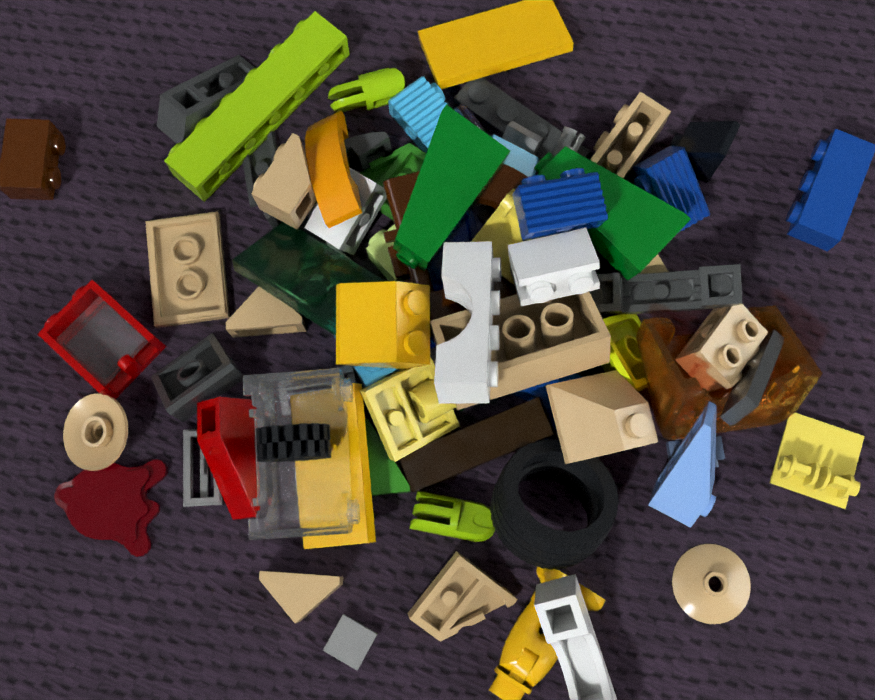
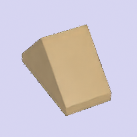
[226,283,307,338]
[259,571,343,624]

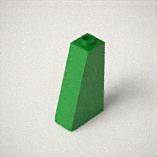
[393,104,510,271]
[534,146,691,281]

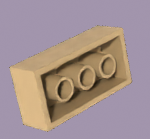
[430,291,611,410]

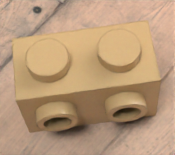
[675,304,768,392]

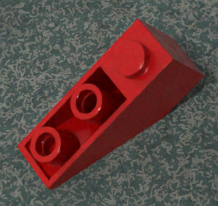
[197,397,262,520]

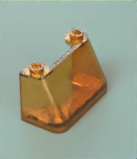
[636,305,823,440]

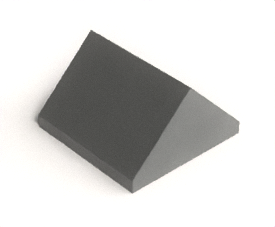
[151,333,245,422]

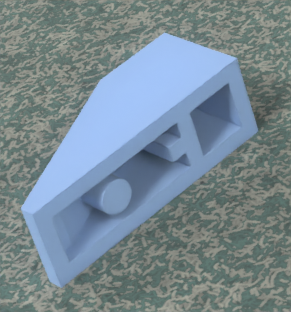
[648,401,717,528]

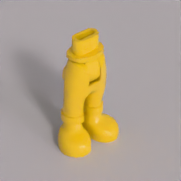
[489,566,606,700]

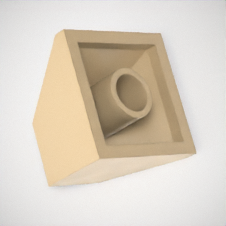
[546,370,659,464]

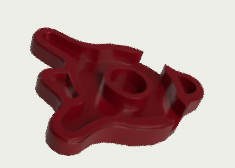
[54,459,168,557]

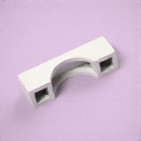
[434,241,501,404]
[534,574,617,700]

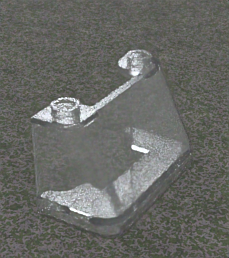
[243,368,360,540]

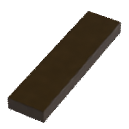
[400,397,556,493]

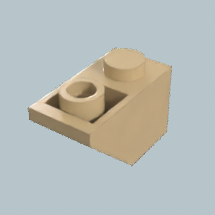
[251,133,317,230]

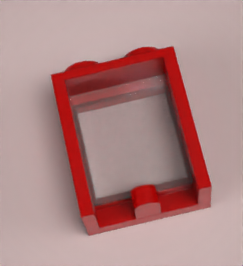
[37,280,167,399]

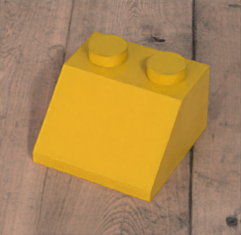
[336,281,430,369]

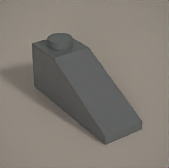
[157,55,255,143]

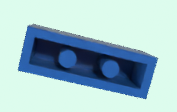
[786,129,875,251]

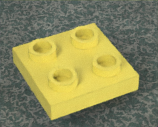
[360,357,460,462]

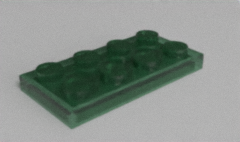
[232,222,385,336]

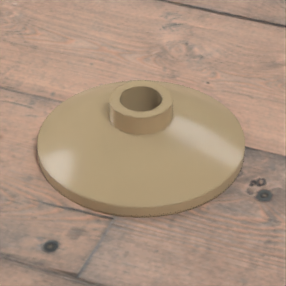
[63,393,128,471]
[672,544,751,624]

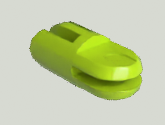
[328,68,405,112]
[409,491,495,542]

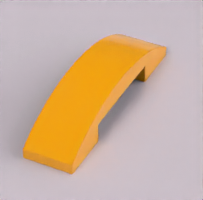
[305,110,363,228]

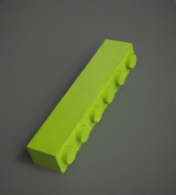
[164,11,350,202]

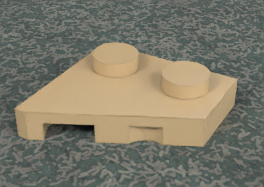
[407,551,518,642]

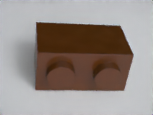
[0,118,66,200]

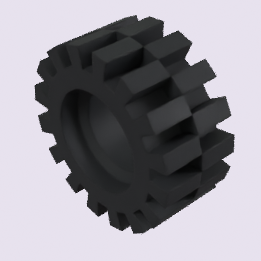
[256,423,331,462]

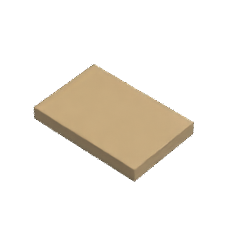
[145,211,230,328]

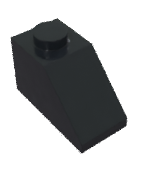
[670,121,741,183]

